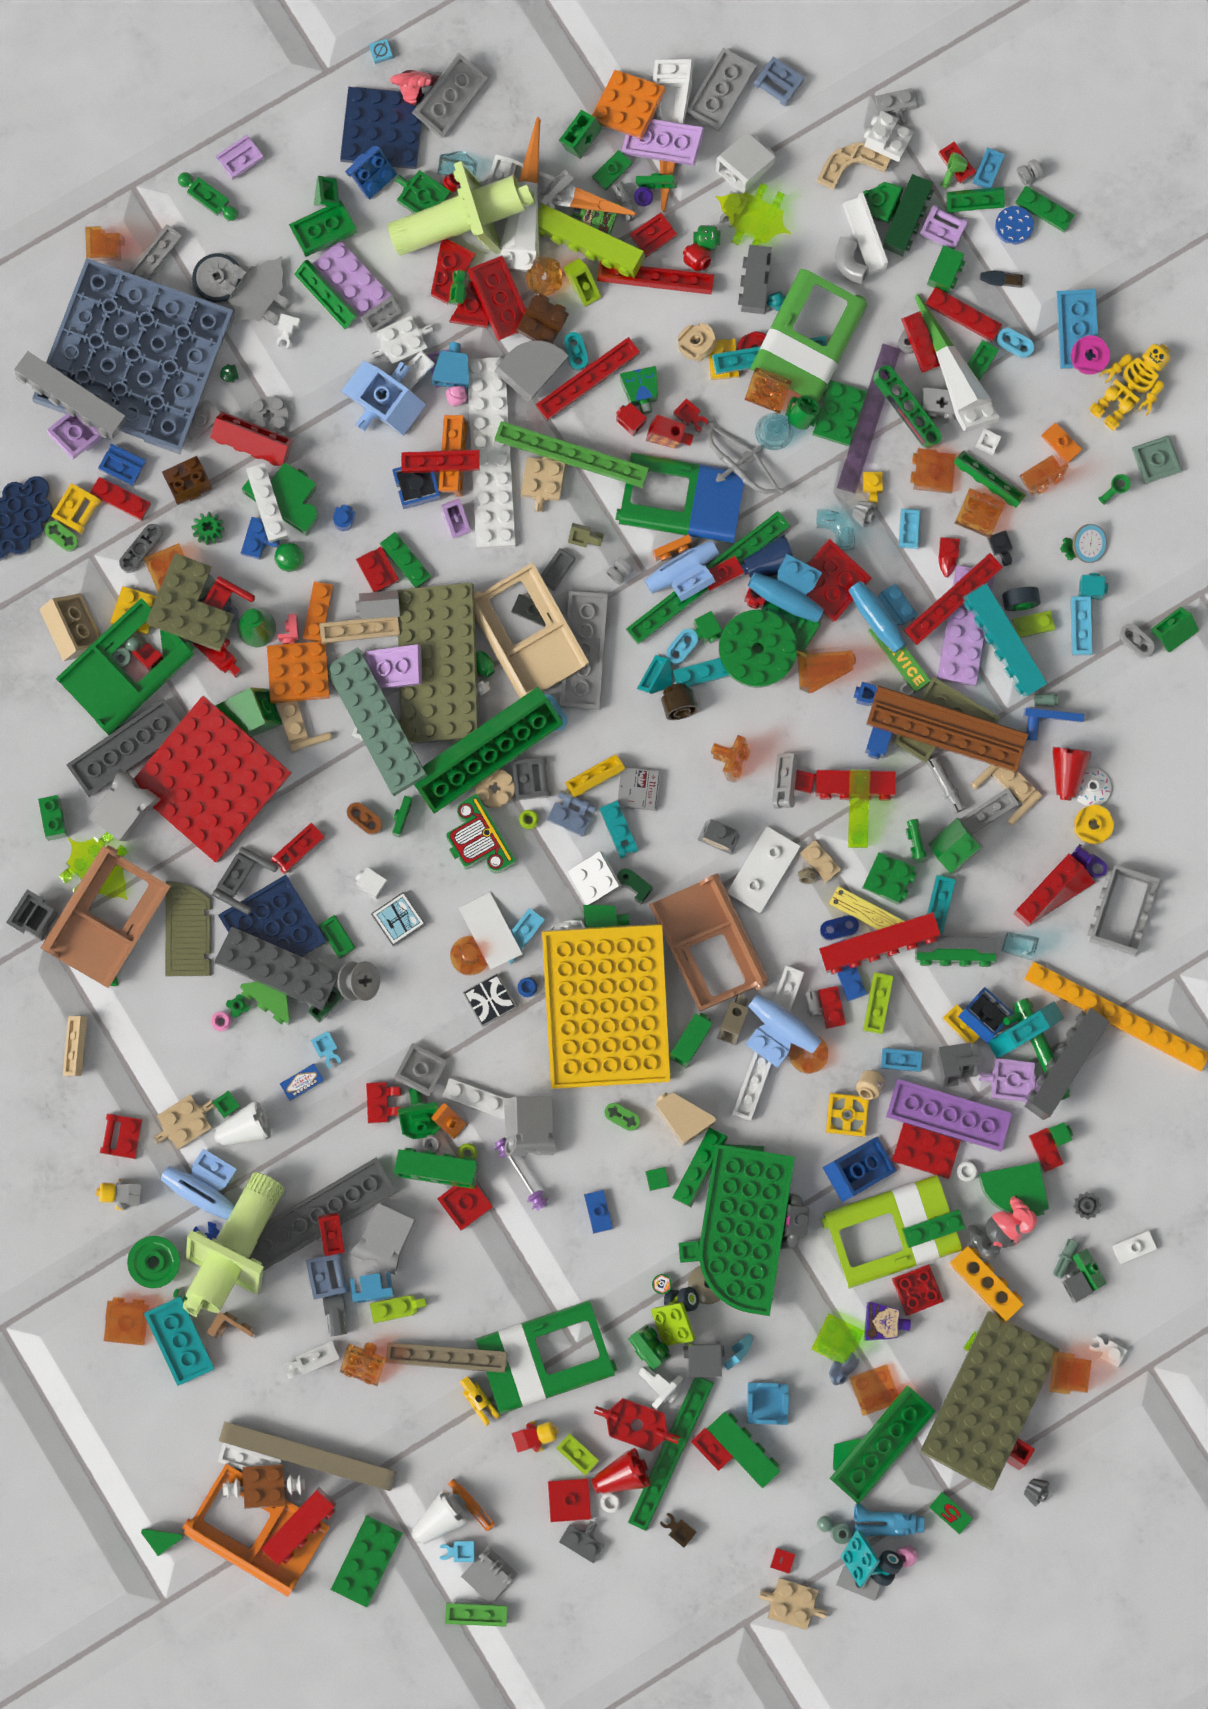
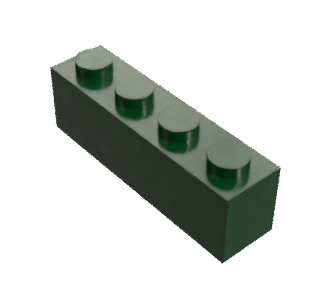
[882,174,935,256]

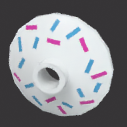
[1076,768,1112,806]

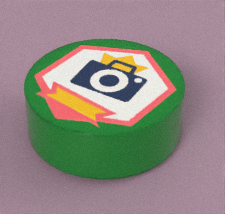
[652,1274,672,1295]

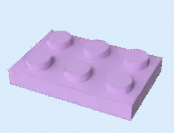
[365,644,422,690]

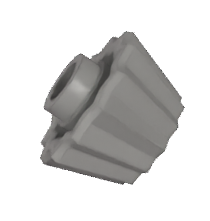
[852,501,876,528]

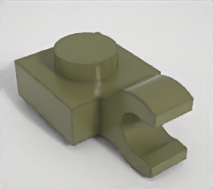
[568,523,604,547]

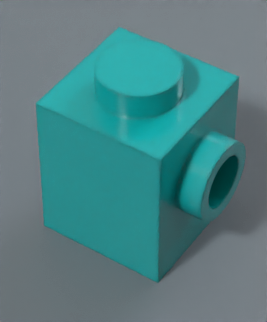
[1078,573,1108,600]

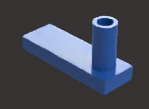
[1023,708,1085,741]

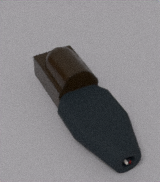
[980,270,1023,288]

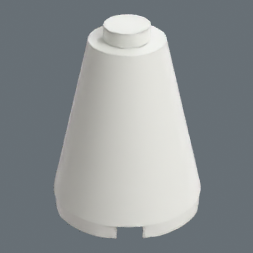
[214,1101,272,1146]
[412,1490,469,1544]

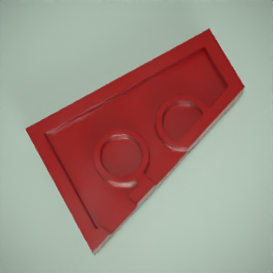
[431,239,476,305]

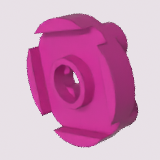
[1070,335,1110,375]

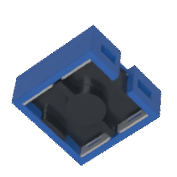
[392,467,440,509]
[958,987,1014,1043]

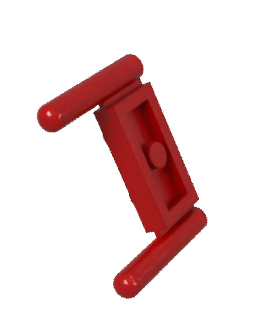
[203,576,255,647]

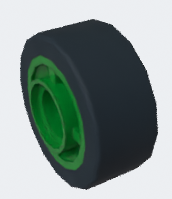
[1002,586,1041,611]

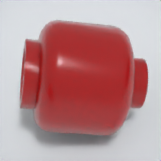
[683,243,712,271]

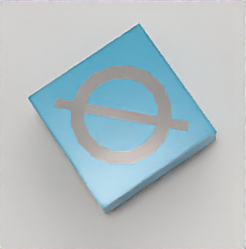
[369,39,393,64]

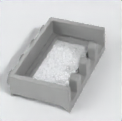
[1087,864,1160,957]

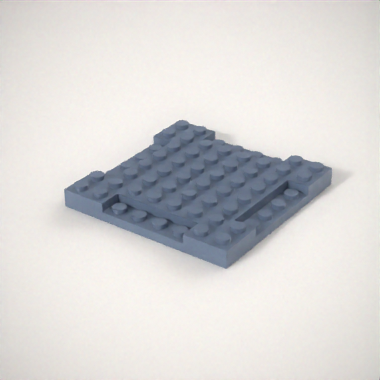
[32,258,233,454]

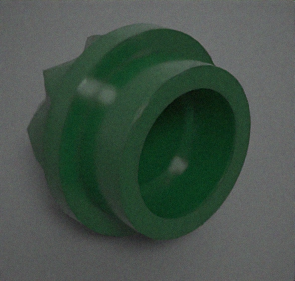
[220,364,239,383]

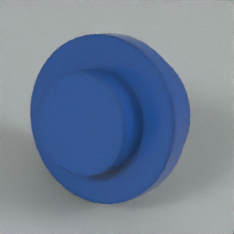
[517,978,537,998]

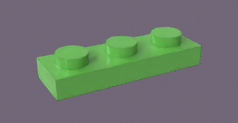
[445,1602,507,1627]

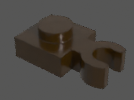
[660,1513,697,1548]

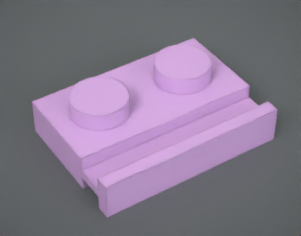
[216,135,264,180]

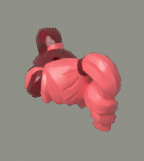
[390,70,439,106]

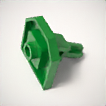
[397,1088,441,1140]

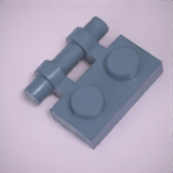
[547,790,597,837]

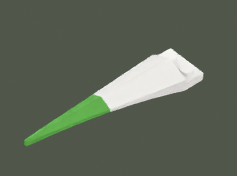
[915,294,1000,432]

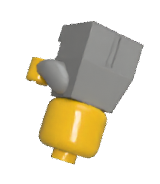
[96,1179,141,1210]

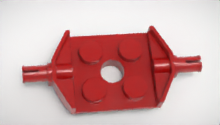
[594,1398,680,1452]

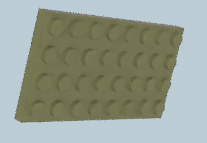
[397,583,479,744]
[920,1311,1059,1491]

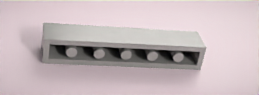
[14,351,126,440]

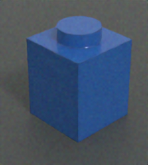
[865,727,892,760]

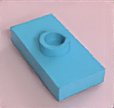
[898,508,921,549]

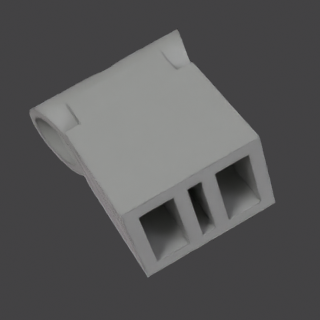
[88,769,160,841]
[504,1096,556,1156]
[350,1203,416,1275]

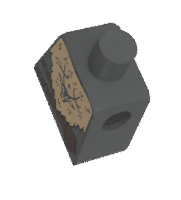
[698,819,740,855]

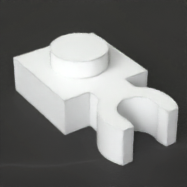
[1089,1336,1127,1368]

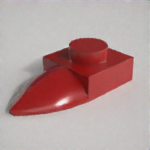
[938,537,960,578]

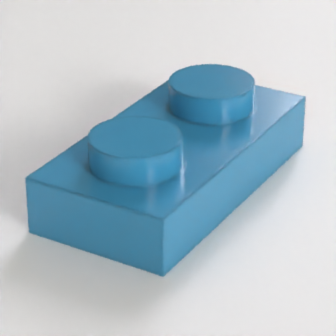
[972,147,1005,188]
[881,1048,922,1072]

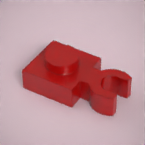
[673,398,709,433]

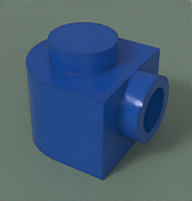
[333,505,356,531]
[853,682,877,706]

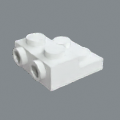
[864,111,914,162]

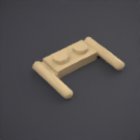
[277,701,332,751]
[971,765,1042,825]

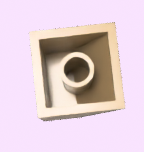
[655,1092,716,1146]

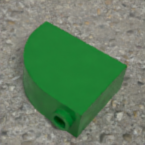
[978,1162,1049,1216]

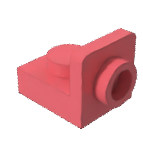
[278,614,299,644]

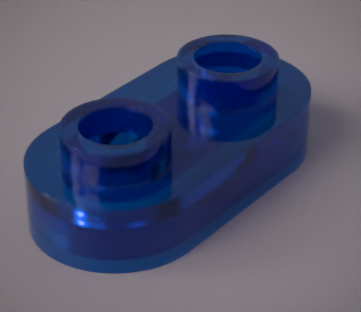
[820,915,859,941]

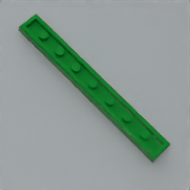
[628,1377,714,1531]

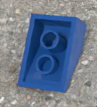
[822,1137,897,1202]

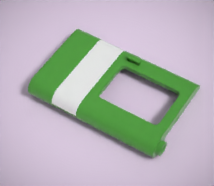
[749,269,868,403]

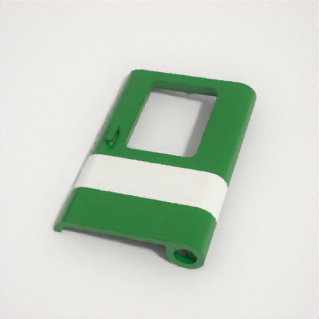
[475,1300,618,1414]

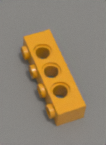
[949,1246,1024,1321]

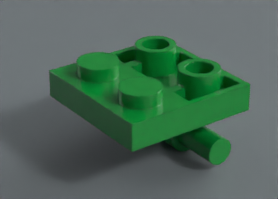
[628,1324,671,1371]

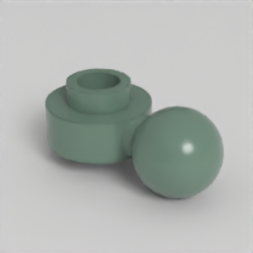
[112,636,141,668]
[817,1516,852,1544]

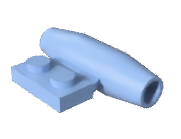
[644,541,719,601]
[745,994,822,1068]
[161,1149,238,1220]

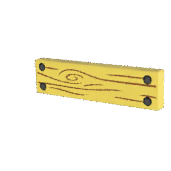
[829,886,904,930]

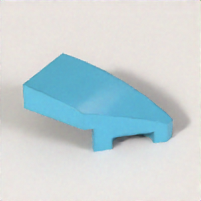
[723,1333,753,1370]

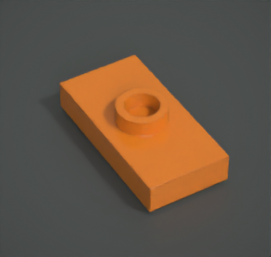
[1041,422,1082,464]
[431,1103,467,1139]

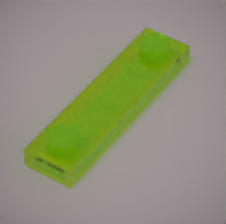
[848,769,870,848]

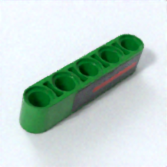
[873,365,942,448]

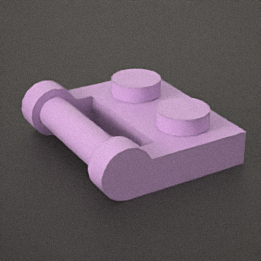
[919,204,969,249]

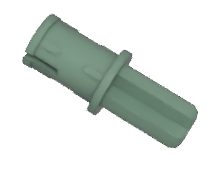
[1053,1239,1080,1279]

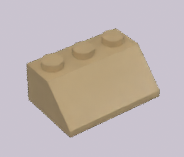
[39,593,101,661]

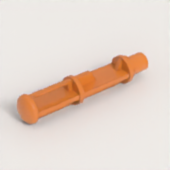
[448,1479,495,1531]

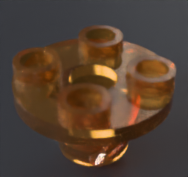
[450,936,488,976]

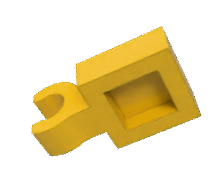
[862,472,883,506]

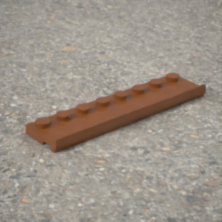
[866,685,1028,773]

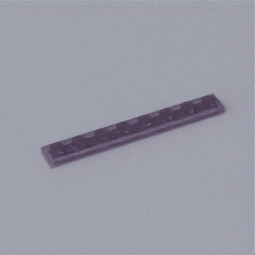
[837,343,901,494]

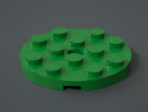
[719,610,797,688]

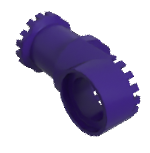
[1071,844,1107,879]

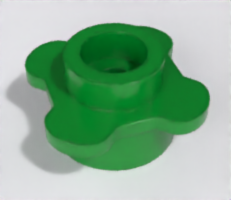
[226,994,249,1018]

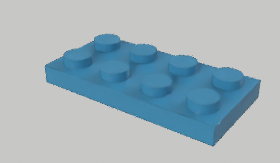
[1056,289,1098,369]

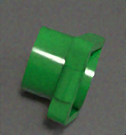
[785,395,820,430]

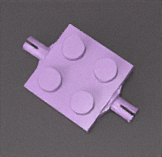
[979,1058,1038,1102]

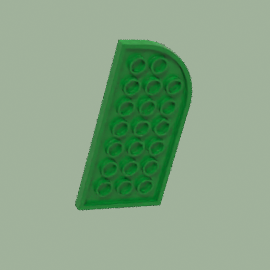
[699,1144,795,1317]

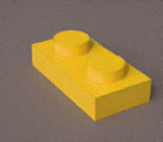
[942,1004,980,1045]

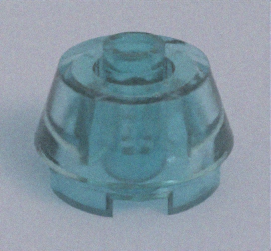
[755,413,794,450]

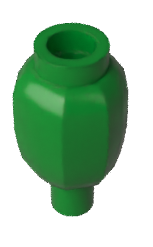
[476,650,495,678]

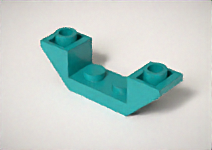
[987,1001,1065,1058]

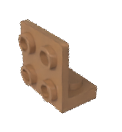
[206,1311,256,1338]

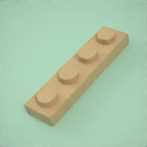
[319,617,400,644]

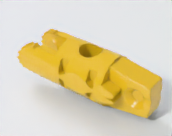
[460,1376,500,1426]

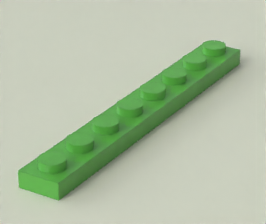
[495,421,649,488]

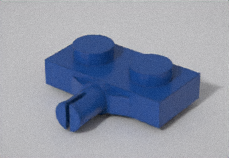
[241,517,280,560]

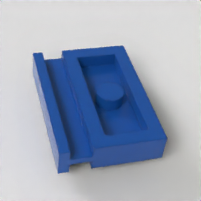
[98,444,146,487]

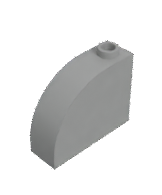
[494,341,569,402]

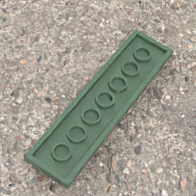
[327,647,428,796]

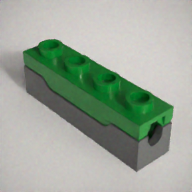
[915,937,996,967]

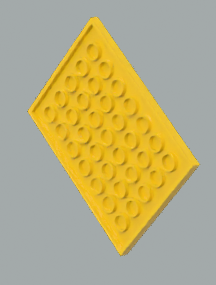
[542,924,670,1089]

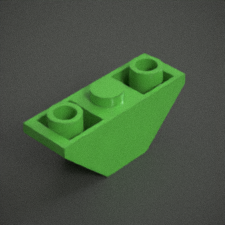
[240,982,290,1025]

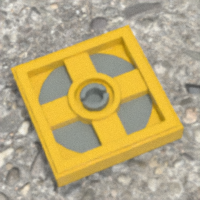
[825,1093,869,1137]

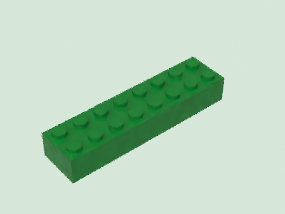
[414,687,563,814]

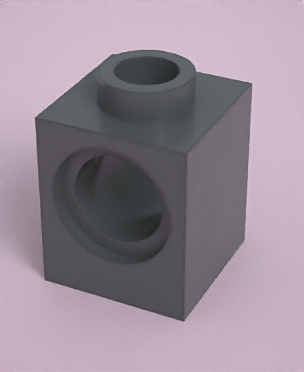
[1062,1270,1093,1303]

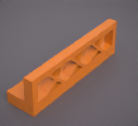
[439,415,468,497]

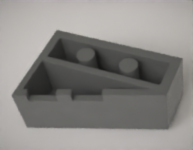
[738,244,772,314]

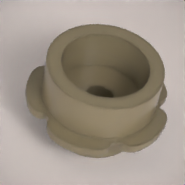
[798,867,817,884]

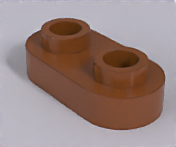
[347,802,382,835]

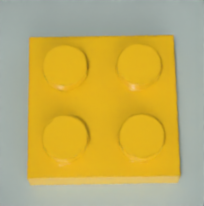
[110,586,157,635]

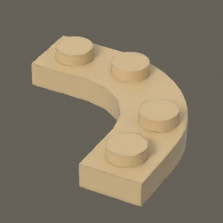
[816,143,891,190]

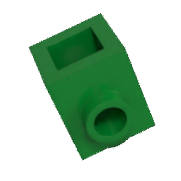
[693,611,722,644]

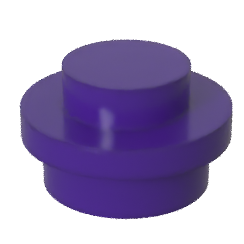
[634,187,653,206]

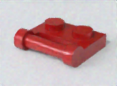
[99,1114,143,1159]

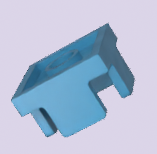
[350,1272,395,1304]
[746,1383,789,1425]

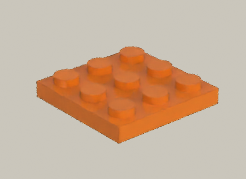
[592,70,666,139]
[267,641,330,703]

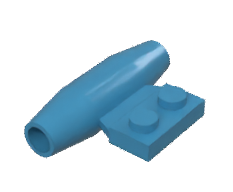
[748,554,824,622]
[849,581,918,653]

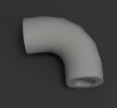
[835,236,869,285]

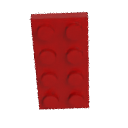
[467,255,526,341]

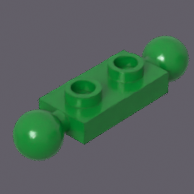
[178,172,238,221]

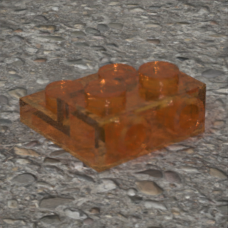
[910,448,956,494]
[103,1297,149,1346]

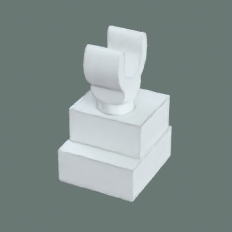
[276,314,301,349]

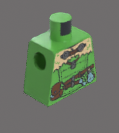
[572,202,620,235]

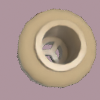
[856,1070,885,1100]

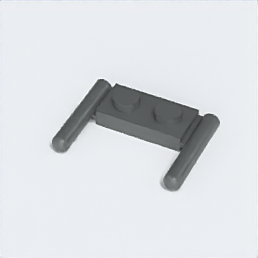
[212,847,278,915]

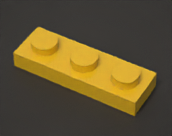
[564,754,625,797]

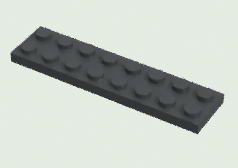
[249,1157,397,1271]

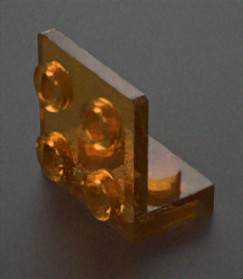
[1019,455,1069,496]

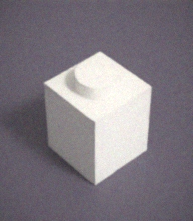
[355,867,387,899]

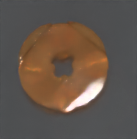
[526,257,562,296]
[788,1036,829,1074]

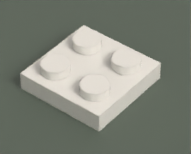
[568,851,622,905]

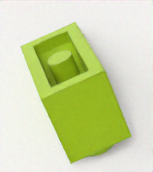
[563,258,601,307]

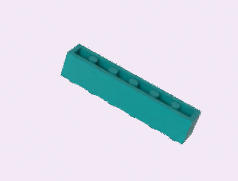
[963,583,1047,697]

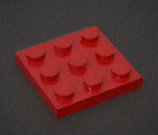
[805,539,872,622]

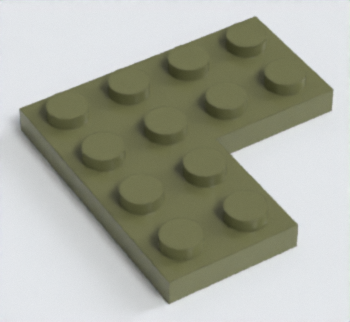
[146,553,234,652]
[892,677,1001,764]

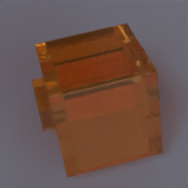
[85,226,125,261]
[1049,1351,1092,1395]

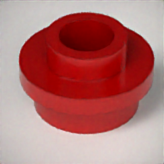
[443,174,460,192]

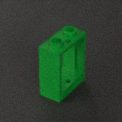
[670,1013,713,1068]

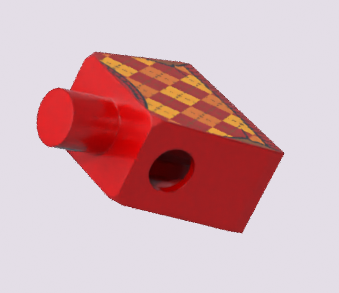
[646,415,694,449]

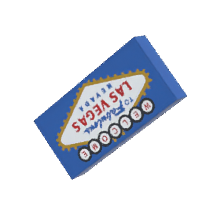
[280,1064,324,1101]

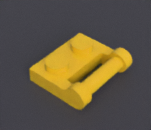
[51,483,102,534]

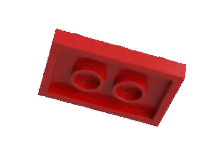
[892,1123,961,1180]

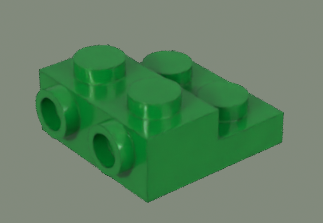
[862,852,917,905]

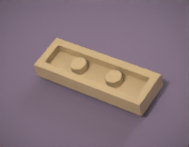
[63,1016,87,1077]

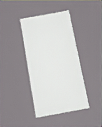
[459,892,522,970]

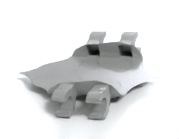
[220,256,290,326]

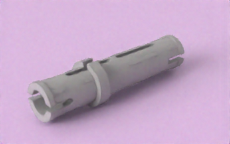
[927,757,966,814]

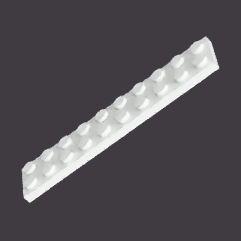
[468,357,515,549]

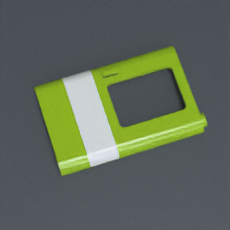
[821,1175,962,1289]

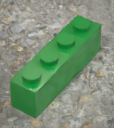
[394,1148,479,1189]
[706,1412,780,1488]

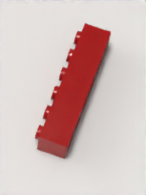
[819,912,941,975]

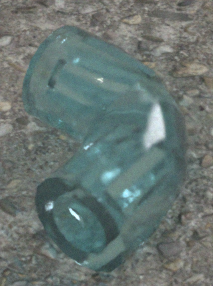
[816,509,855,550]

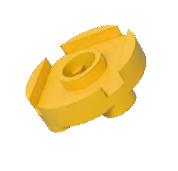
[1074,805,1114,845]

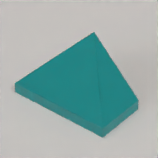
[637,655,672,694]

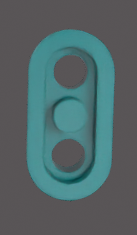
[564,332,588,371]

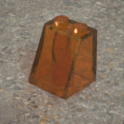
[797,647,856,693]

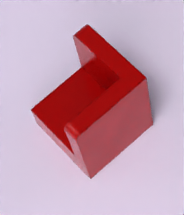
[132,643,163,672]

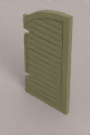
[165,881,211,977]

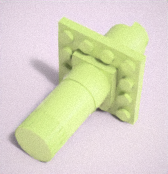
[388,161,536,256]
[183,1172,284,1318]

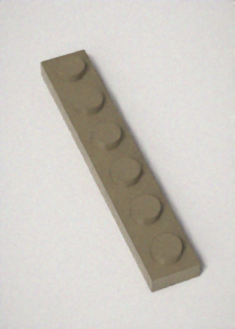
[386,1342,508,1373]

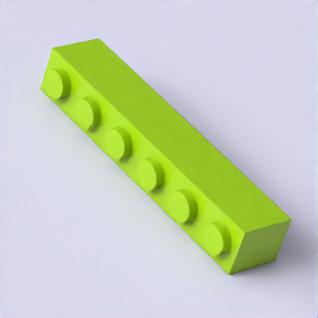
[538,204,645,278]

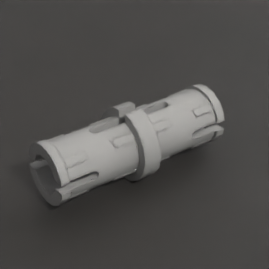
[611,182,638,222]

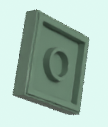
[1132,435,1182,484]

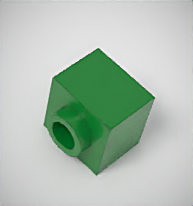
[1048,1122,1073,1148]

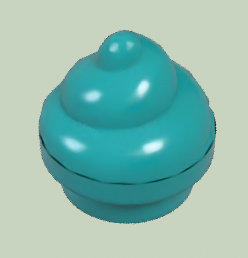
[767,291,785,311]

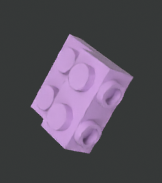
[47,414,102,460]

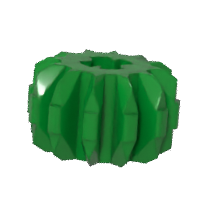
[191,512,225,545]

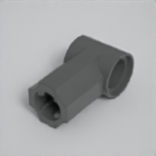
[323,1295,347,1337]

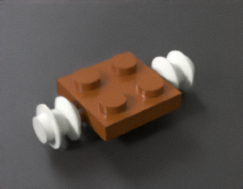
[223,1465,305,1509]

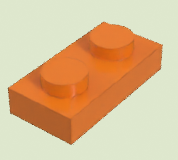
[653,535,692,562]

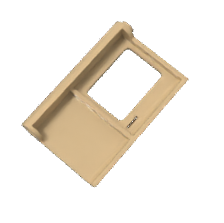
[474,562,589,698]

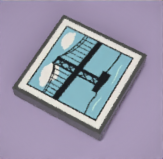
[371,891,426,947]

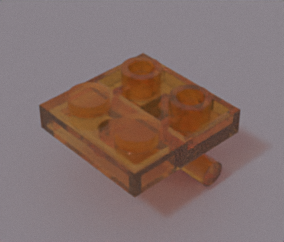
[954,488,1005,538]

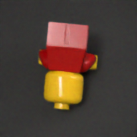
[512,1421,559,1453]

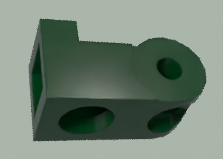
[617,868,653,905]
[308,987,344,1023]

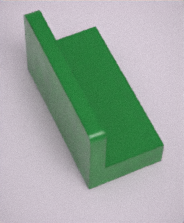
[1151,607,1199,653]

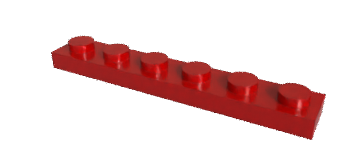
[597,261,714,295]
[536,337,640,421]
[903,553,1003,645]

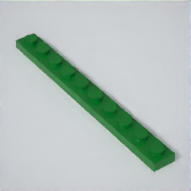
[626,511,790,645]

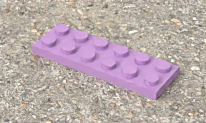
[937,565,994,686]

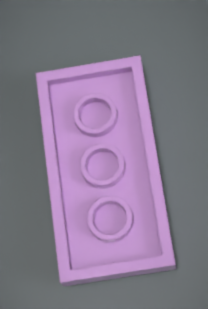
[621,119,705,166]
[312,241,391,322]

